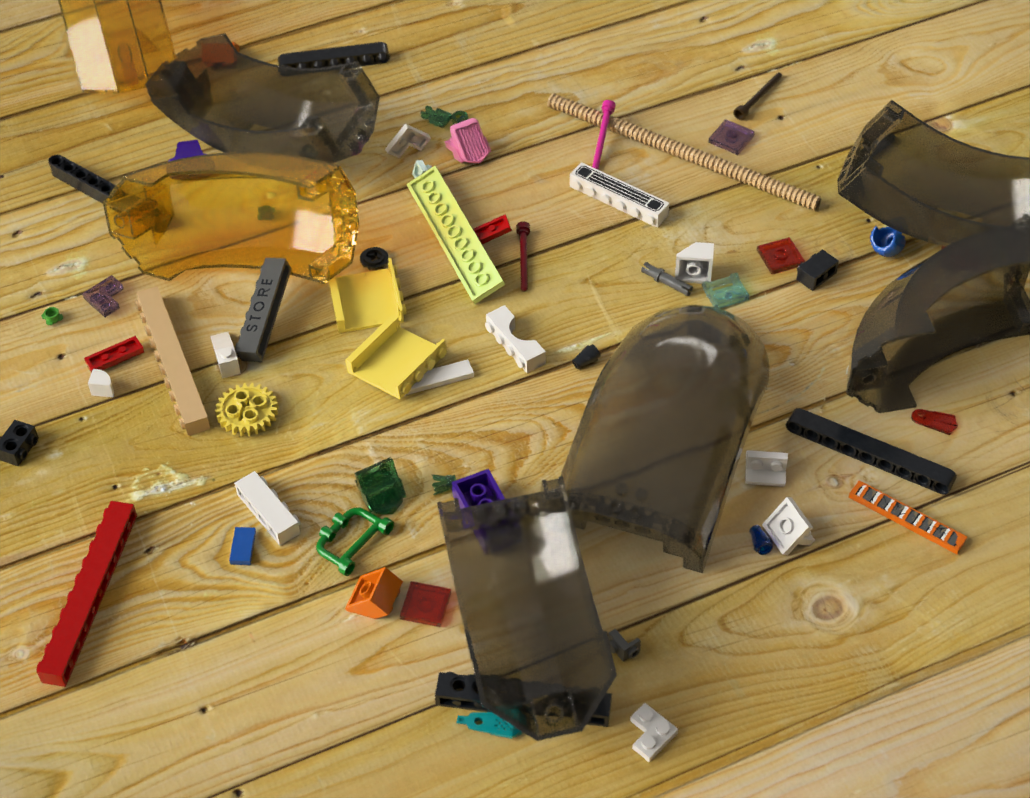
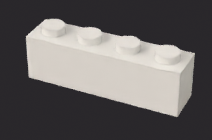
[235,471,300,546]

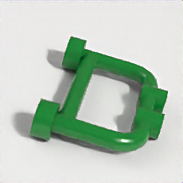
[316,507,394,576]

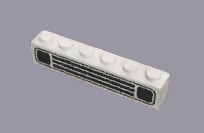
[570,162,669,228]

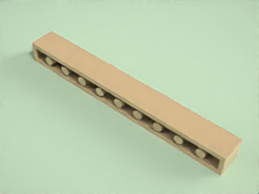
[135,286,210,436]

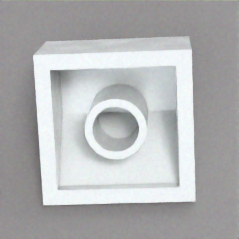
[675,242,714,284]

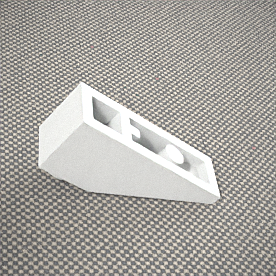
[210,332,241,378]

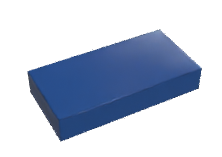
[229,527,256,565]

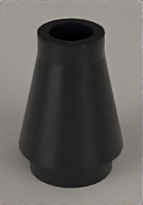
[572,344,601,369]

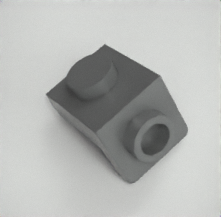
[607,629,641,662]

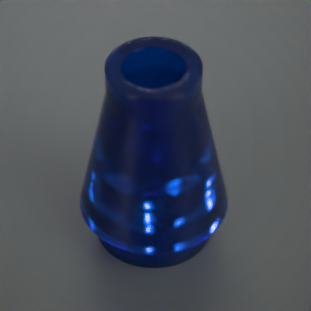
[749,525,773,555]

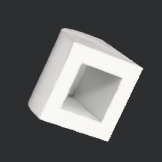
[88,369,114,397]

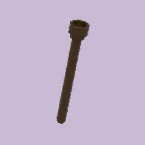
[733,73,782,120]

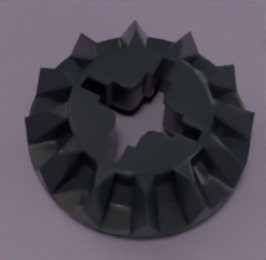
[360,247,388,270]

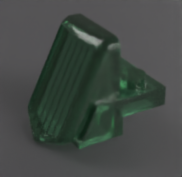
[354,457,407,514]

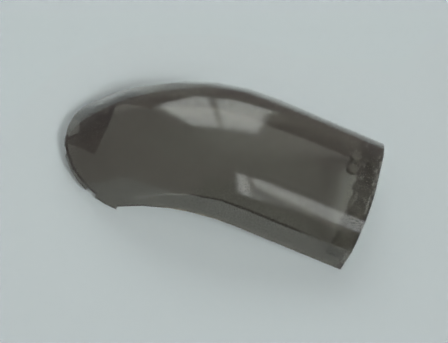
[545,304,770,573]

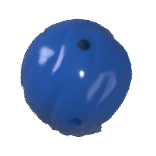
[870,226,906,257]

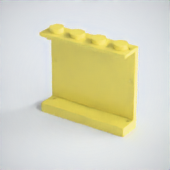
[327,258,407,333]
[345,314,447,399]

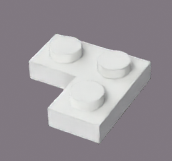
[385,124,431,158]
[630,703,678,762]

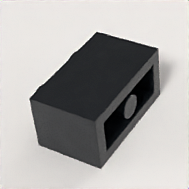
[796,249,839,291]

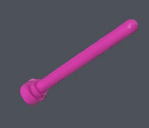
[592,100,616,170]

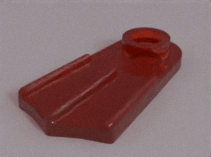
[911,409,958,435]

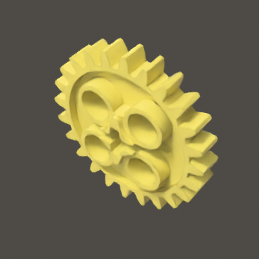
[215,383,279,437]

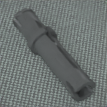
[641,262,693,296]

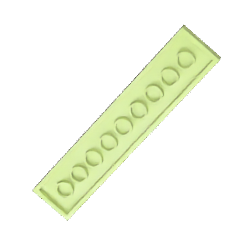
[406,166,506,304]

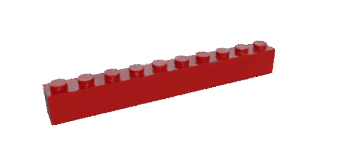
[36,500,137,687]

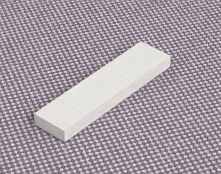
[404,360,474,396]

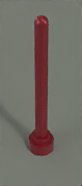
[516,221,530,292]

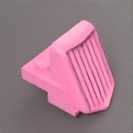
[445,118,491,163]

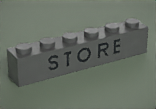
[235,258,292,362]

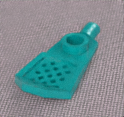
[457,712,523,739]

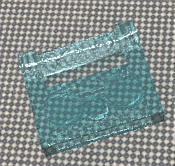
[702,272,749,310]

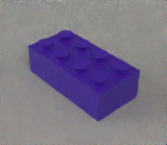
[452,469,522,556]

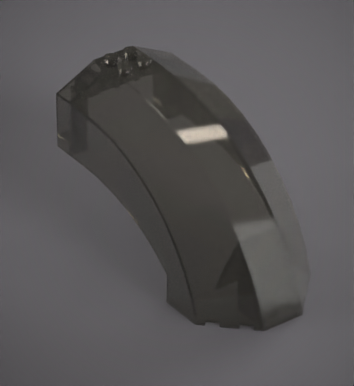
[145,33,380,168]
[837,100,1030,250]
[846,223,1030,413]
[437,476,617,741]

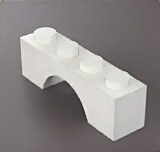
[485,305,546,373]

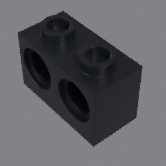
[0,420,39,466]

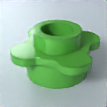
[42,307,63,325]

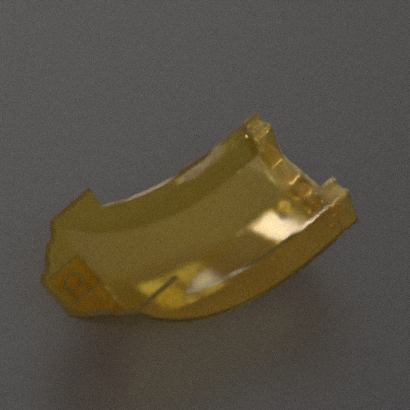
[58,0,180,94]
[103,152,359,284]

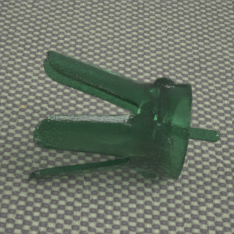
[432,474,456,495]

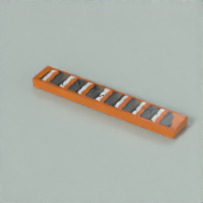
[849,480,967,554]

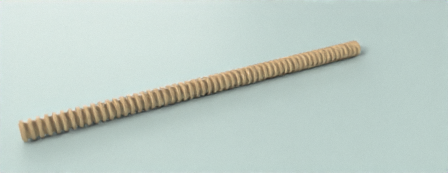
[547,93,821,211]

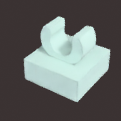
[412,160,432,178]

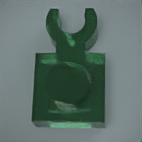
[420,106,452,128]

